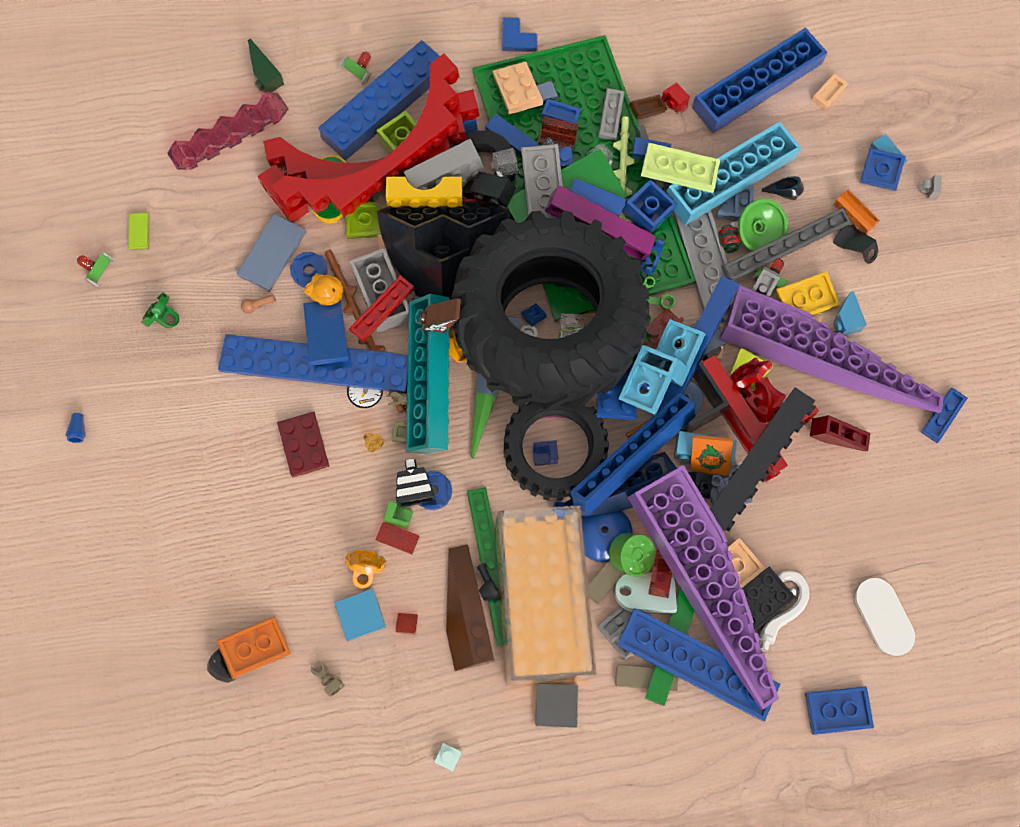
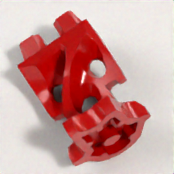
[731,357,786,423]

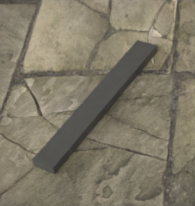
[721,208,852,281]

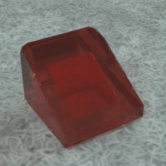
[395,613,418,635]

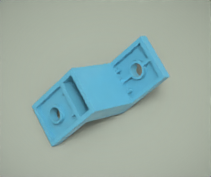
[619,319,706,415]

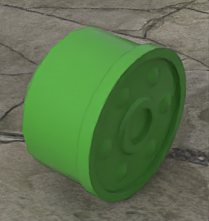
[609,533,656,577]

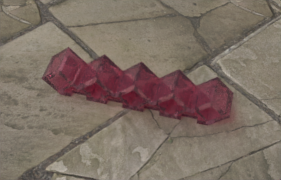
[167,92,289,170]

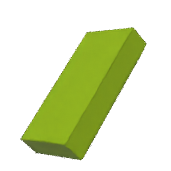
[128,213,149,250]

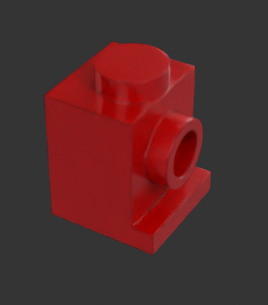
[662,82,690,114]

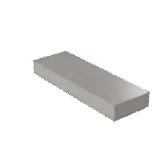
[598,88,624,141]

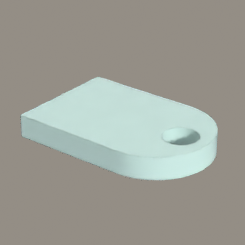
[615,573,677,613]

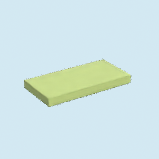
[641,143,720,193]

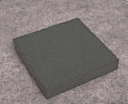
[536,684,578,728]

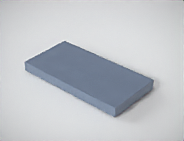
[237,214,306,292]

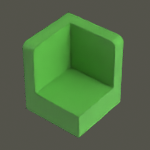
[384,501,413,530]

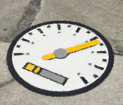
[347,387,383,408]

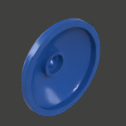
[574,510,633,562]

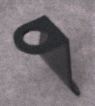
[833,224,879,264]

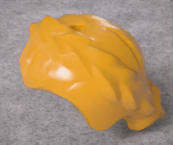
[304,273,343,306]

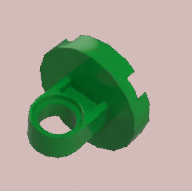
[141,292,180,328]

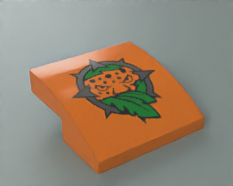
[690,435,733,476]

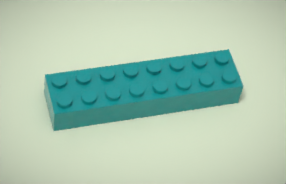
[406,294,450,454]

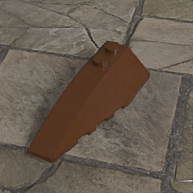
[446,544,495,671]

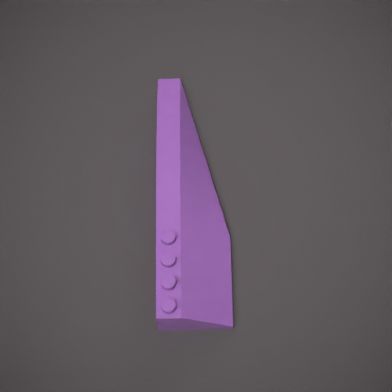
[720,285,944,413]
[628,465,779,710]

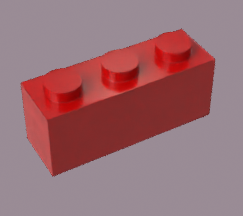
[257,164,309,223]

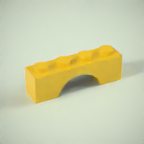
[386,177,462,208]

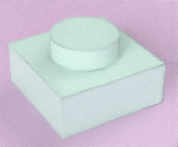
[434,743,462,771]

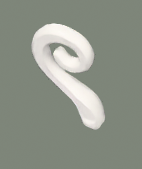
[759,570,809,651]

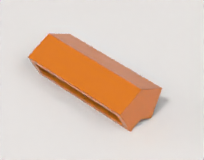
[834,189,880,234]

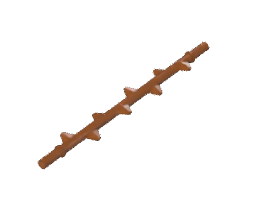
[325,250,406,413]

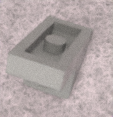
[752,267,781,297]

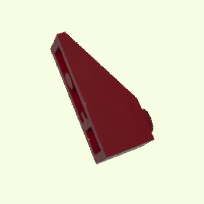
[810,415,870,452]

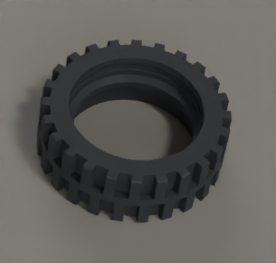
[503,401,609,501]

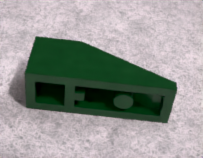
[248,38,284,95]

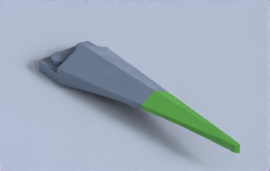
[471,316,522,459]

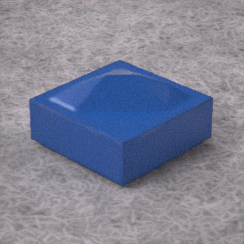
[521,303,547,327]

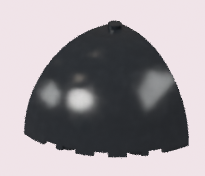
[377,200,510,300]

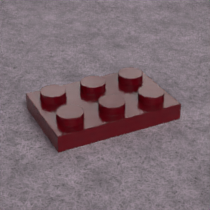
[277,412,330,478]

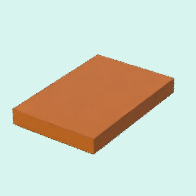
[217,616,291,680]

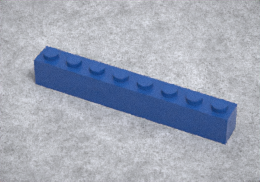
[571,393,695,516]

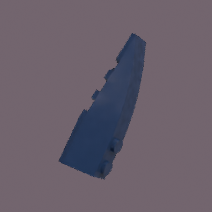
[563,451,677,517]

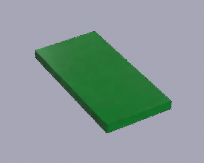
[507,149,627,223]

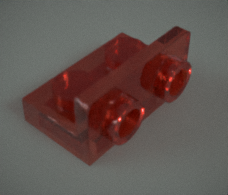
[647,309,684,349]

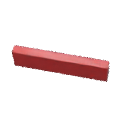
[349,275,415,343]

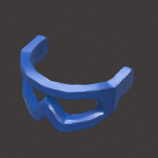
[641,240,664,275]

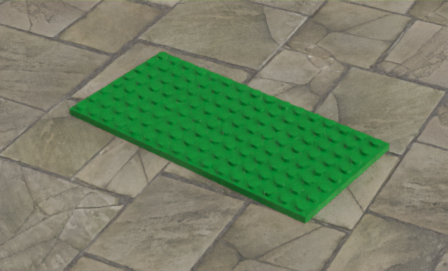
[473,35,696,322]

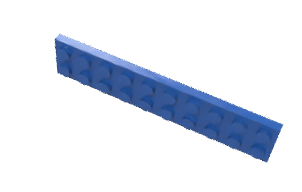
[218,334,408,393]

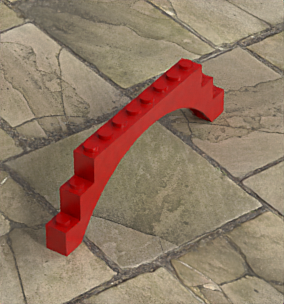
[271,53,460,217]
[263,89,480,179]

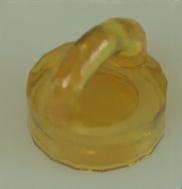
[363,433,384,452]

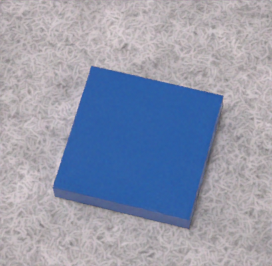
[860,148,906,191]

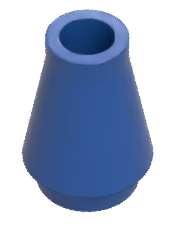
[65,413,86,443]

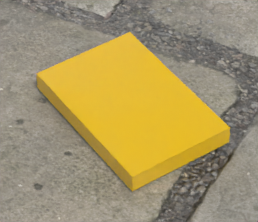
[775,271,841,315]

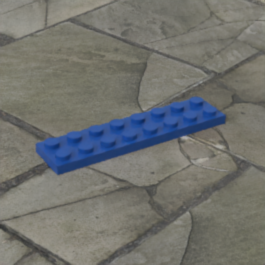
[617,608,781,722]

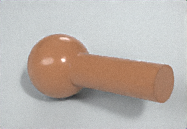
[241,294,276,314]

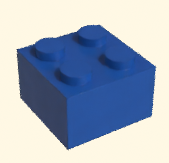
[622,179,677,234]

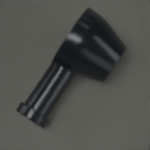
[477,563,501,601]

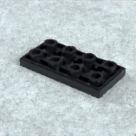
[742,566,796,631]

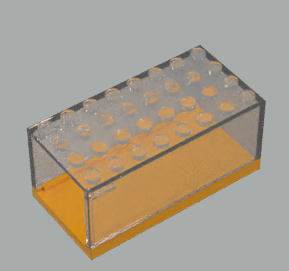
[495,506,597,686]

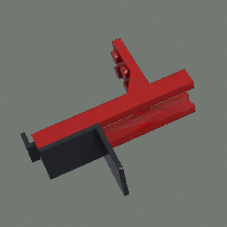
[684,346,819,482]

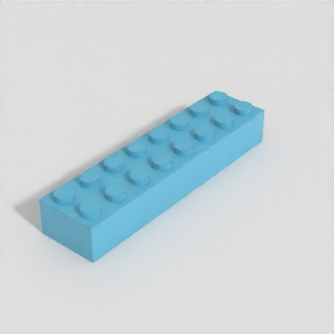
[666,122,802,225]

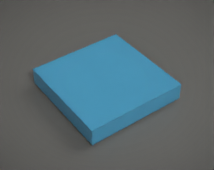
[335,589,386,641]

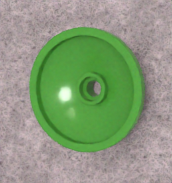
[738,199,788,251]

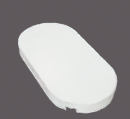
[855,578,915,656]

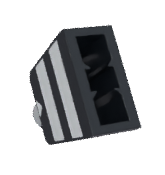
[396,459,436,508]

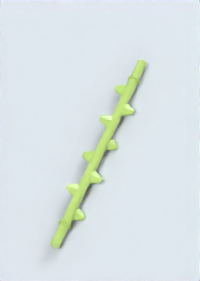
[613,116,634,256]

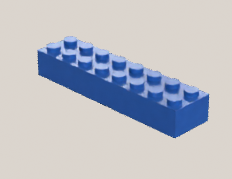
[692,27,828,133]
[318,40,440,161]

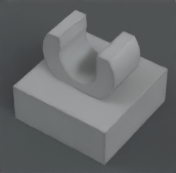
[920,175,942,200]

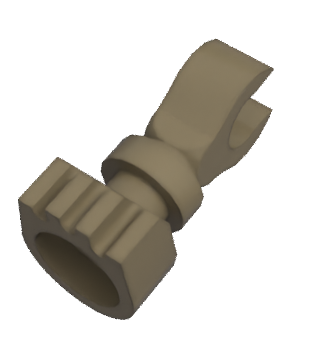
[386,392,407,408]
[311,661,344,697]

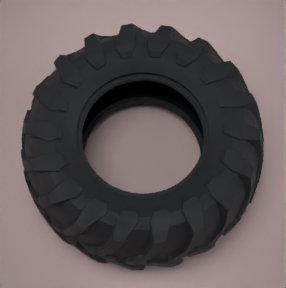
[452,210,650,411]

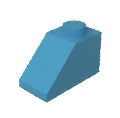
[834,291,867,335]

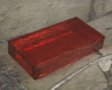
[375,522,420,555]

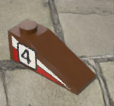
[419,298,461,333]

